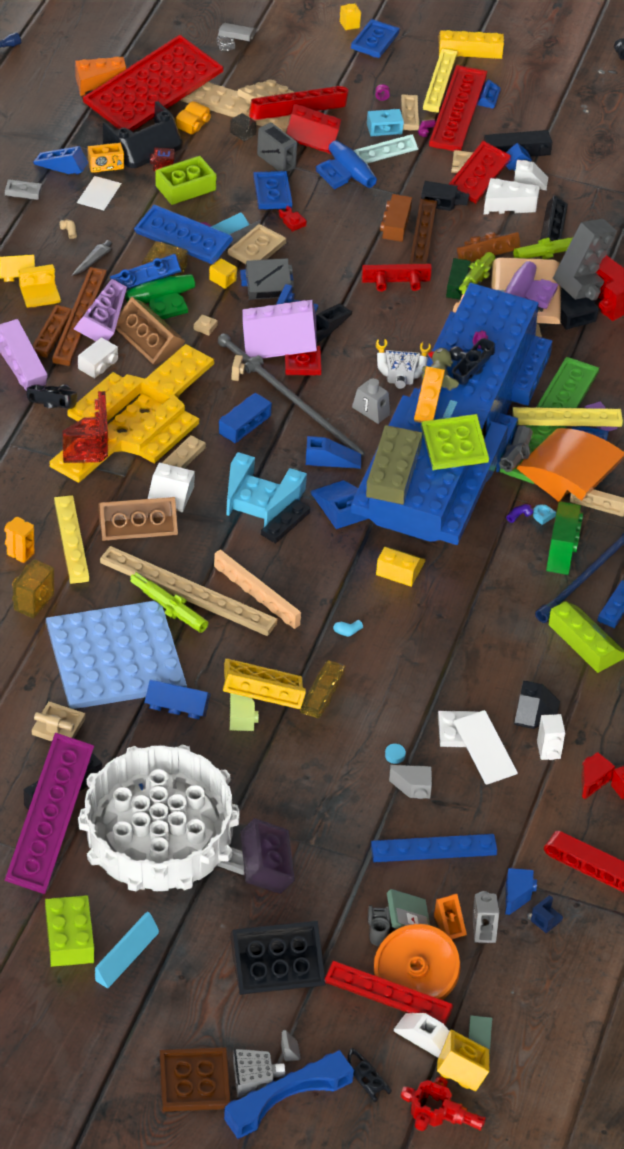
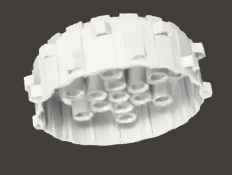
[78,745,240,892]

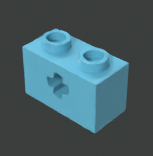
[367,109,404,136]

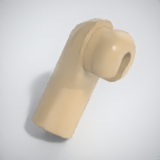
[60,219,77,239]

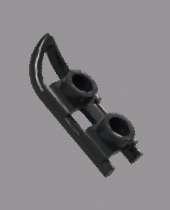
[347,1048,392,1102]

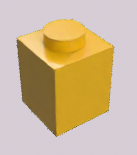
[340,3,361,30]
[209,258,237,289]

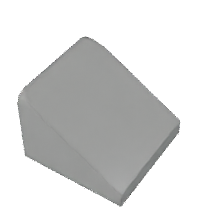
[281,1030,301,1062]

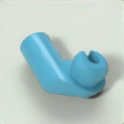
[333,620,363,637]

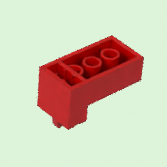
[596,255,624,321]

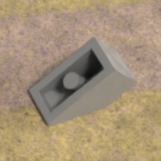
[389,765,432,799]

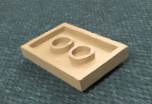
[237,79,294,102]
[228,224,286,264]

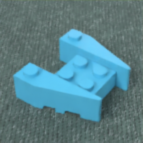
[227,452,307,527]

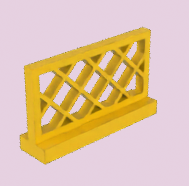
[223,659,306,709]

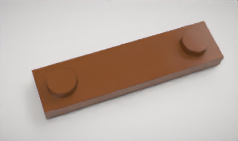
[32,305,72,358]

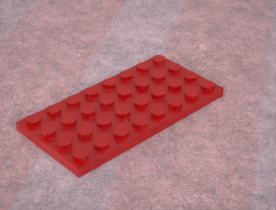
[83,35,224,131]

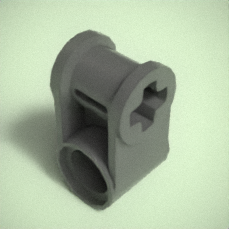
[368,905,390,946]

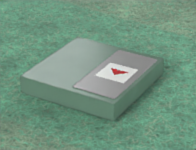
[387,889,430,929]

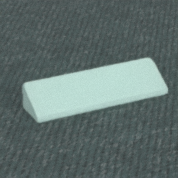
[354,134,418,164]

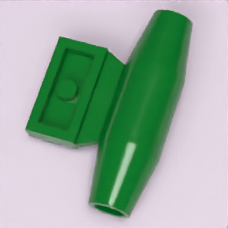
[125,274,195,320]

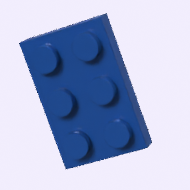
[351,19,400,58]
[253,171,292,210]

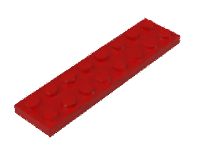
[429,65,488,152]

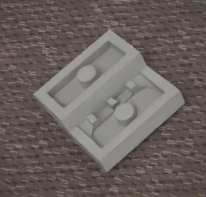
[218,23,256,41]

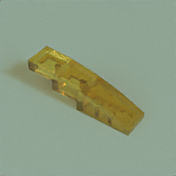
[300,660,346,718]

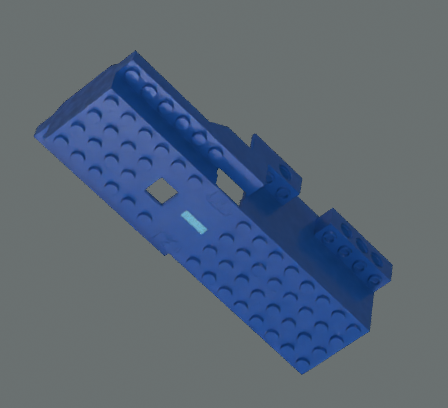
[351,283,552,545]

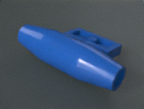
[316,140,377,189]

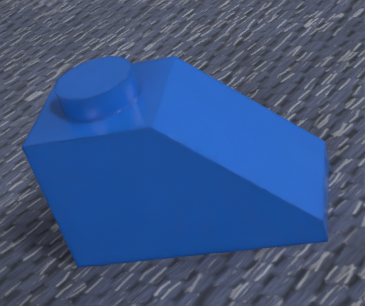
[505,868,537,915]

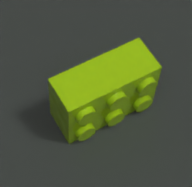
[156,156,216,205]
[45,896,94,967]

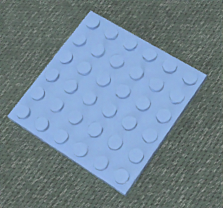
[46,601,187,709]

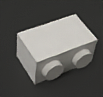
[78,337,118,378]
[537,714,565,760]

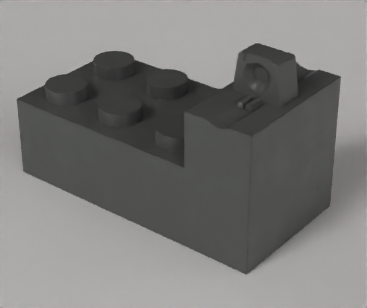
[552,219,617,300]

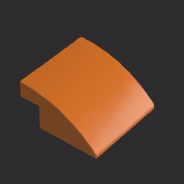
[516,428,624,502]

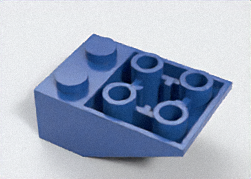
[311,480,369,529]

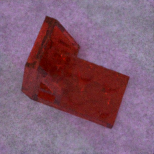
[62,391,108,463]

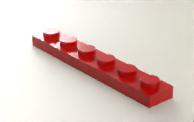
[325,961,453,1025]

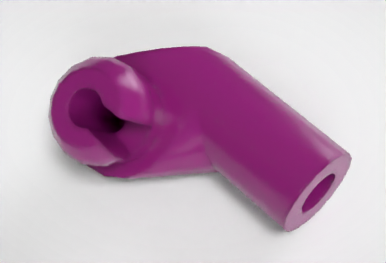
[418,119,436,137]

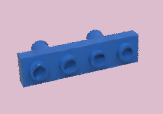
[110,254,182,291]

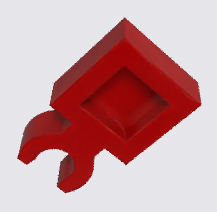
[279,206,307,232]

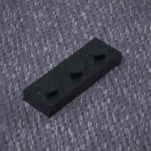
[261,499,310,544]

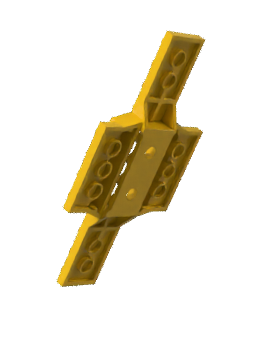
[50,344,214,483]

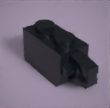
[421,181,469,211]

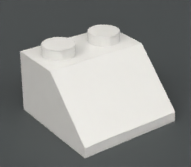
[148,463,195,512]

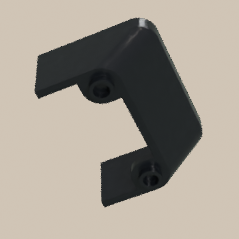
[103,101,182,169]

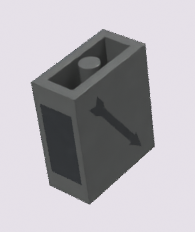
[257,122,297,172]
[245,258,294,300]

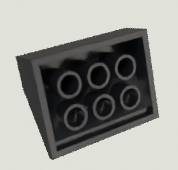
[230,921,326,995]

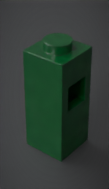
[446,258,470,300]

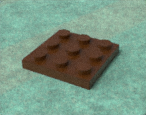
[160,1047,230,1112]

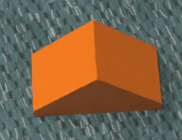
[434,894,467,939]

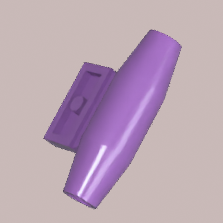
[505,261,558,309]

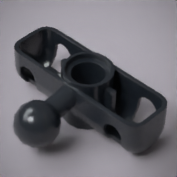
[449,338,495,385]
[26,384,77,409]

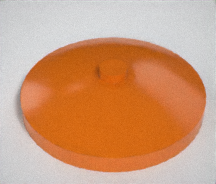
[374,924,461,1000]

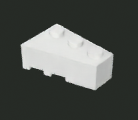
[484,178,540,214]

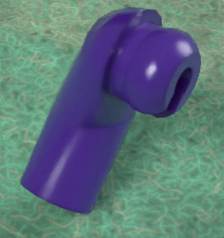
[506,504,534,523]

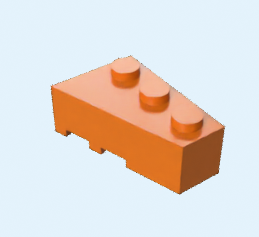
[75,57,126,96]

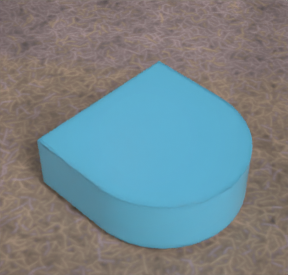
[533,504,556,525]

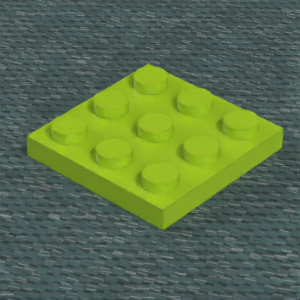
[421,414,489,470]

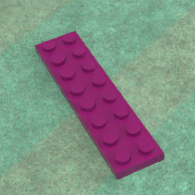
[4,732,94,894]

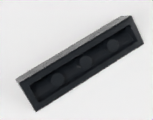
[540,195,568,241]

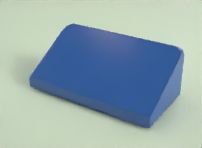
[477,79,501,108]

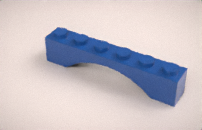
[224,1050,354,1139]

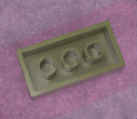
[366,425,422,505]

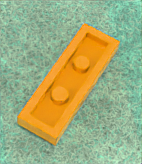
[414,366,445,423]

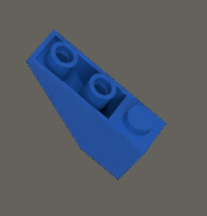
[305,436,361,469]

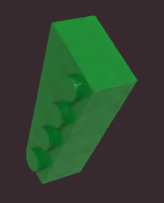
[546,501,583,575]

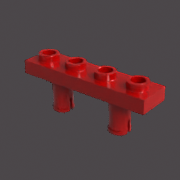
[361,264,432,291]

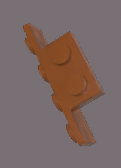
[457,232,521,262]

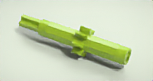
[513,237,573,259]
[459,252,495,294]
[130,572,208,633]

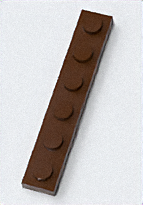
[409,199,437,264]

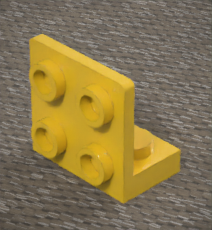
[19,264,61,308]

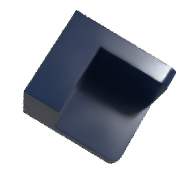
[531,895,563,933]

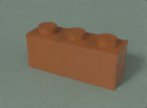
[380,194,412,242]

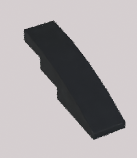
[316,303,352,343]

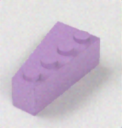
[74,279,127,341]
[0,319,47,390]

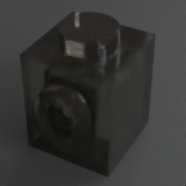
[230,113,256,142]

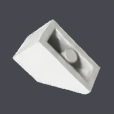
[514,160,548,190]

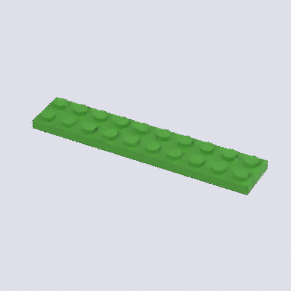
[500,357,599,484]

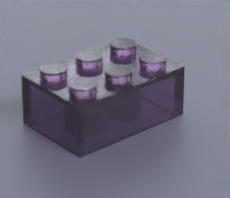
[240,818,295,894]

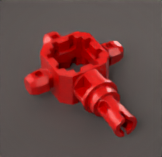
[401,1076,486,1131]

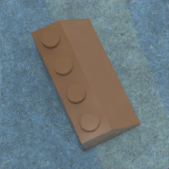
[116,297,185,365]
[98,497,178,541]

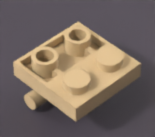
[32,701,85,741]

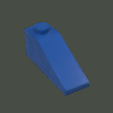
[33,146,89,174]

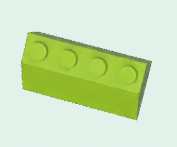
[548,601,624,673]

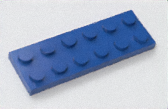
[134,205,233,265]

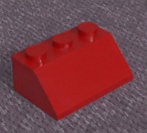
[286,104,341,154]

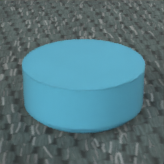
[385,744,406,764]

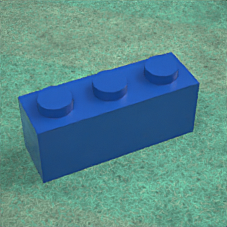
[219,393,272,443]
[144,680,211,720]

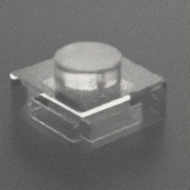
[216,36,235,51]

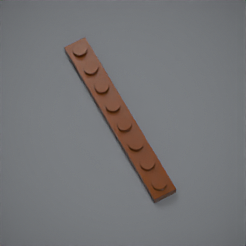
[52,267,107,366]

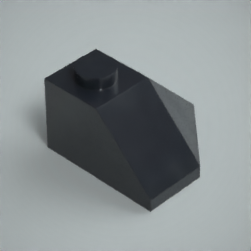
[514,680,560,729]

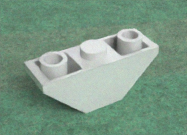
[394,1013,450,1058]

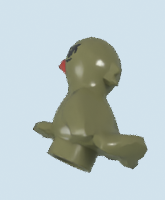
[422,348,459,391]

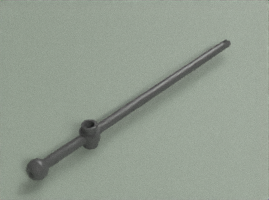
[217,333,365,457]

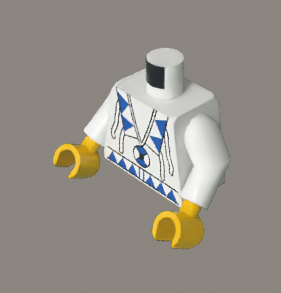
[376,339,431,389]

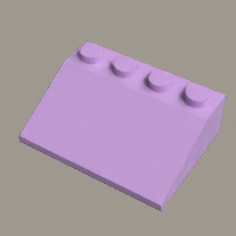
[243,300,317,358]

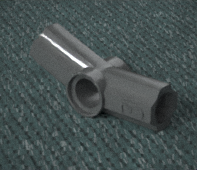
[499,425,533,472]

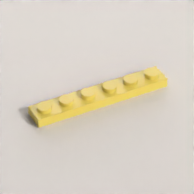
[423,48,457,113]
[512,407,623,427]
[54,495,89,584]

